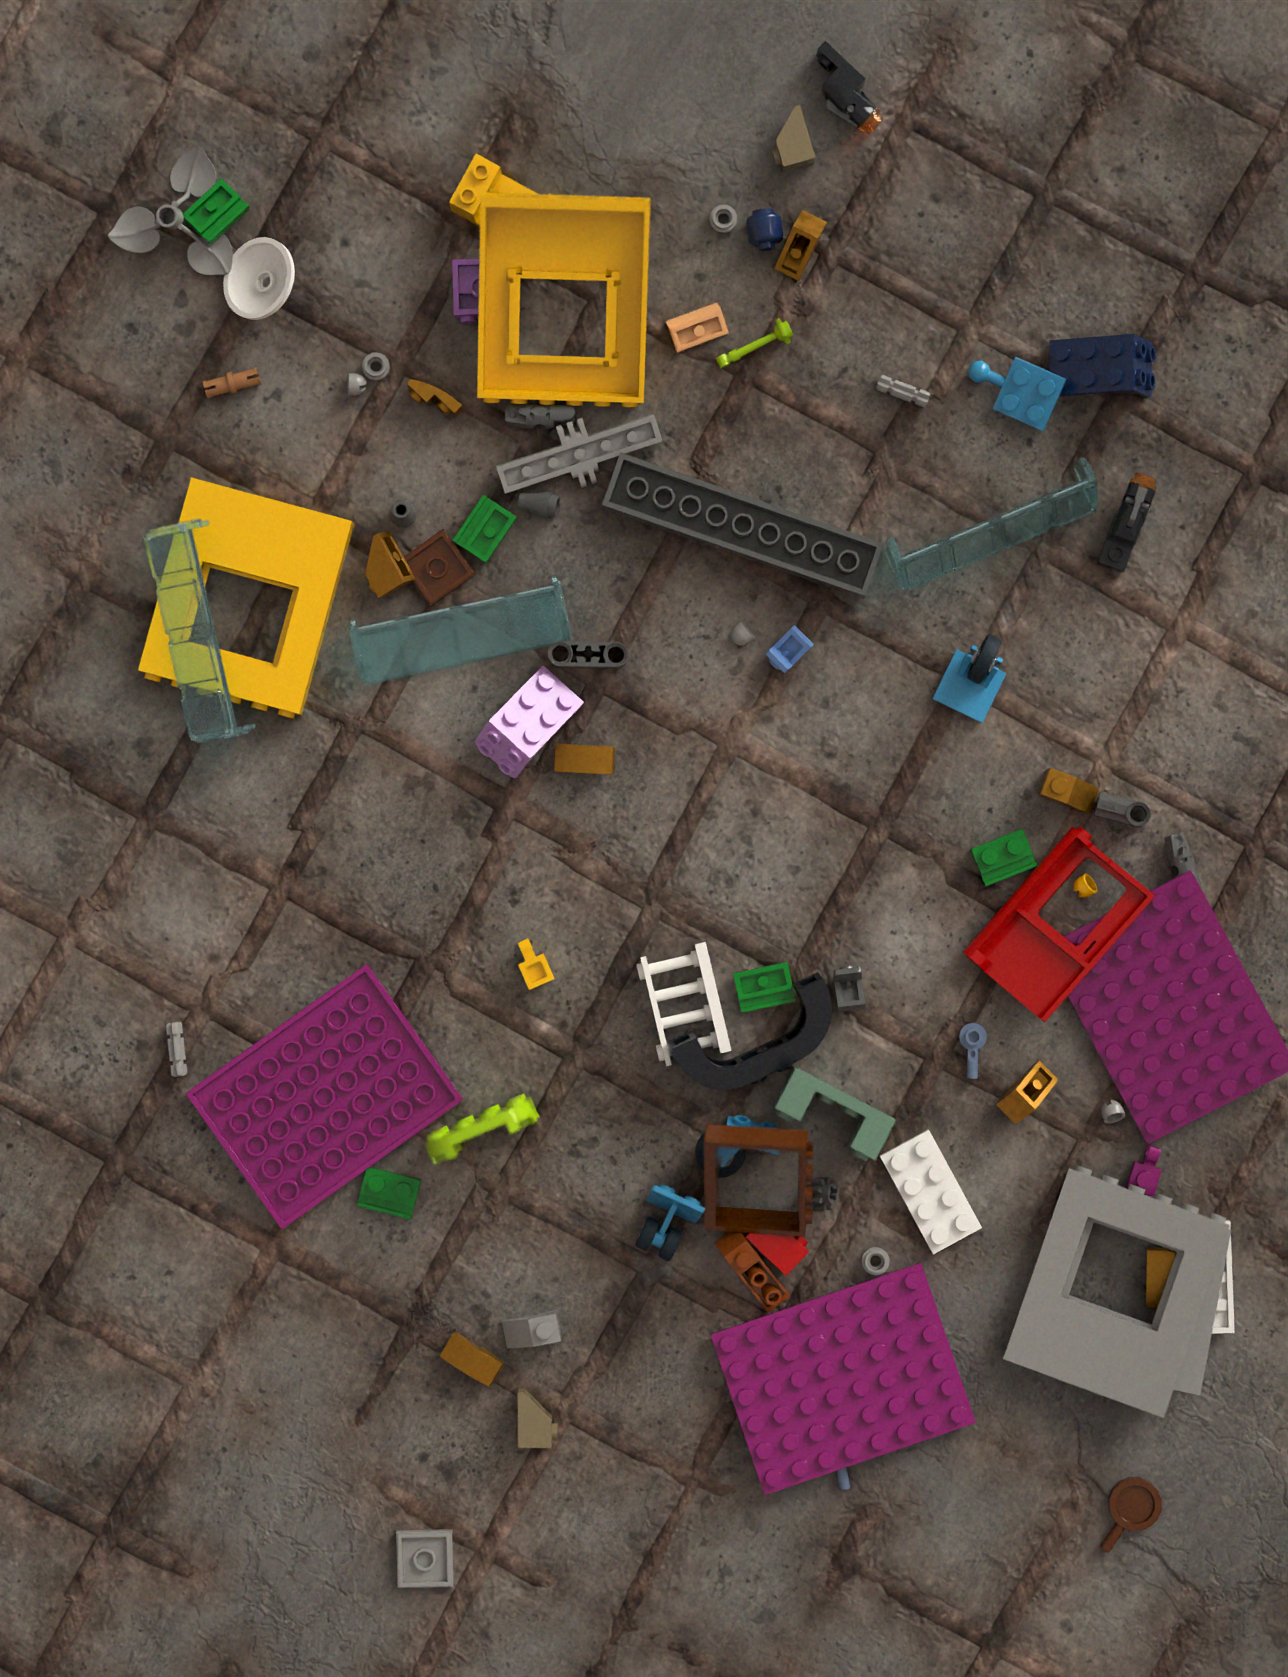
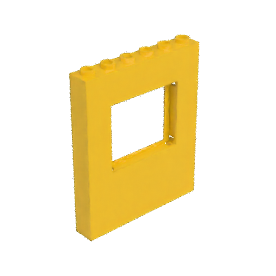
[477,192,650,407]
[138,477,354,719]

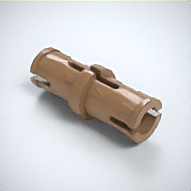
[203,367,261,398]

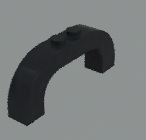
[667,972,832,1090]

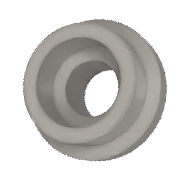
[710,205,737,233]
[362,352,390,381]
[862,1247,890,1275]

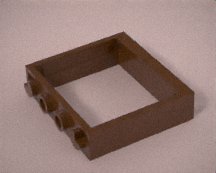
[704,1124,813,1237]

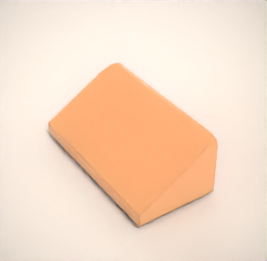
[666,303,729,353]

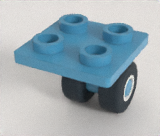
[635,1185,705,1261]

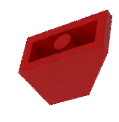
[745,1233,809,1276]

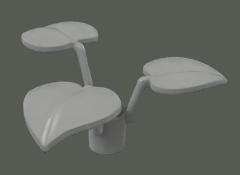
[108,146,233,275]

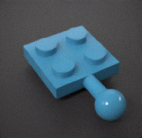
[968,357,1067,431]

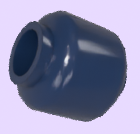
[746,208,783,251]

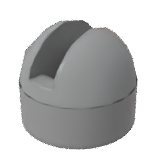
[347,373,367,396]
[731,621,755,645]
[1101,1100,1125,1124]

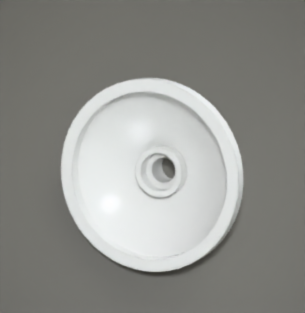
[223,237,295,320]

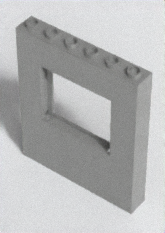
[1003,1165,1230,1418]

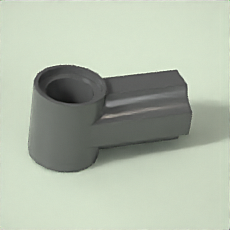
[1094,792,1151,827]

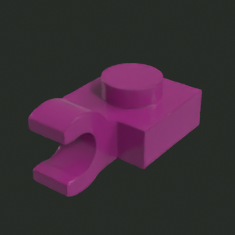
[1126,1145,1162,1197]

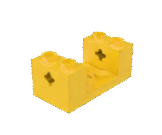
[449,154,552,227]

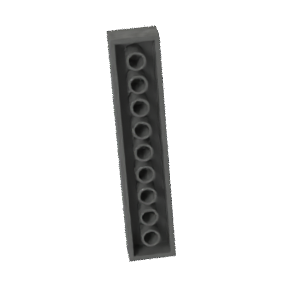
[602,452,884,599]

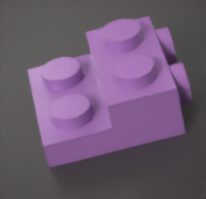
[452,259,480,324]

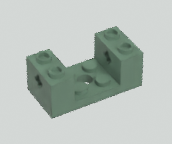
[773,1066,896,1161]

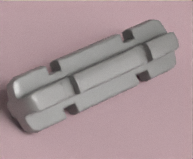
[876,375,930,407]
[166,1022,188,1077]

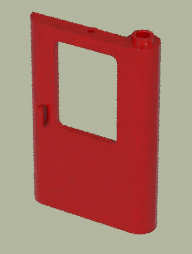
[962,827,1156,1022]

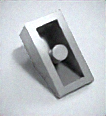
[502,1310,562,1349]

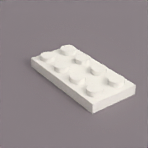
[880,1129,982,1254]

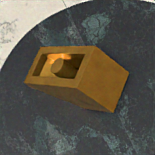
[774,210,827,281]
[365,531,416,598]
[1037,768,1099,814]
[996,1060,1058,1124]

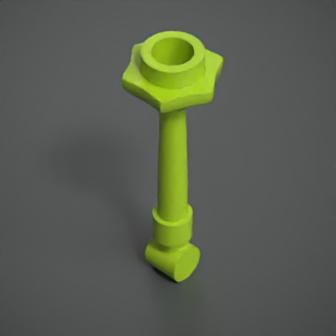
[716,318,794,369]

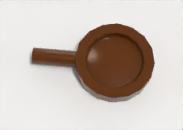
[1100,1477,1162,1553]

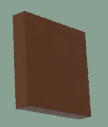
[404,529,476,606]

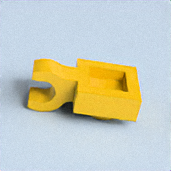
[518,938,555,990]

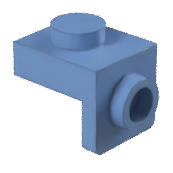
[766,625,814,673]

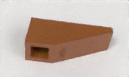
[714,1232,790,1313]

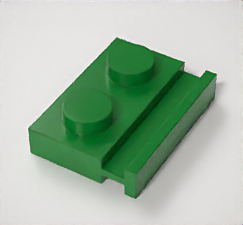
[183,179,250,246]
[452,495,517,564]
[970,829,1037,886]
[733,962,796,1013]
[357,1167,421,1220]

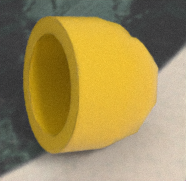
[1073,873,1098,898]

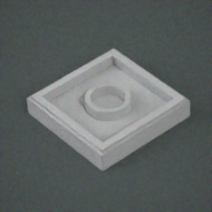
[396,1529,454,1588]

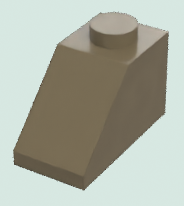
[771,105,815,173]
[518,1388,558,1448]

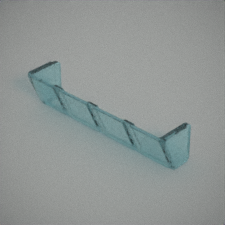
[885,457,1099,590]
[144,519,256,743]
[348,575,572,685]

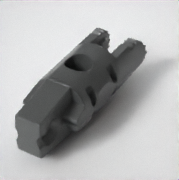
[505,404,576,429]
[1164,833,1202,889]

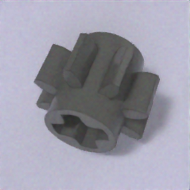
[808,1177,839,1211]

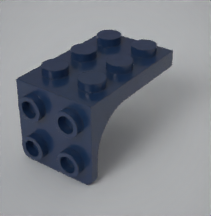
[1049,334,1156,397]

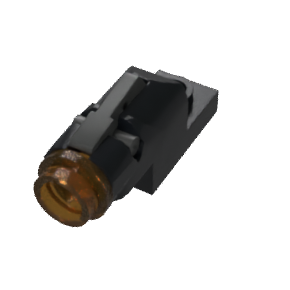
[816,41,883,135]
[1097,473,1157,573]

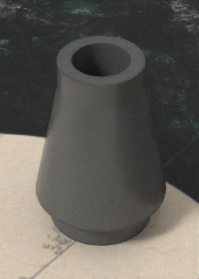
[518,492,561,519]
[390,500,417,527]

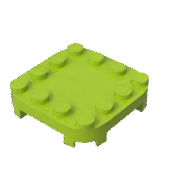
[424,1093,539,1165]

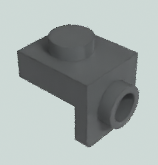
[833,966,865,1012]

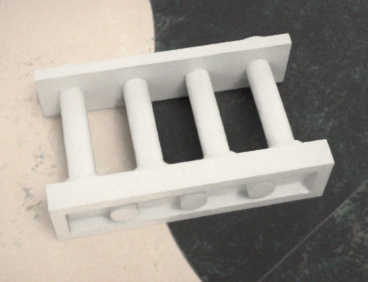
[636,942,731,1066]

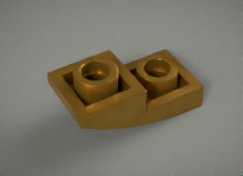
[407,379,464,417]
[554,744,615,774]
[1146,1247,1175,1308]
[440,1332,505,1387]

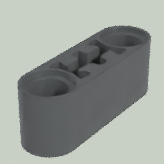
[548,641,629,669]

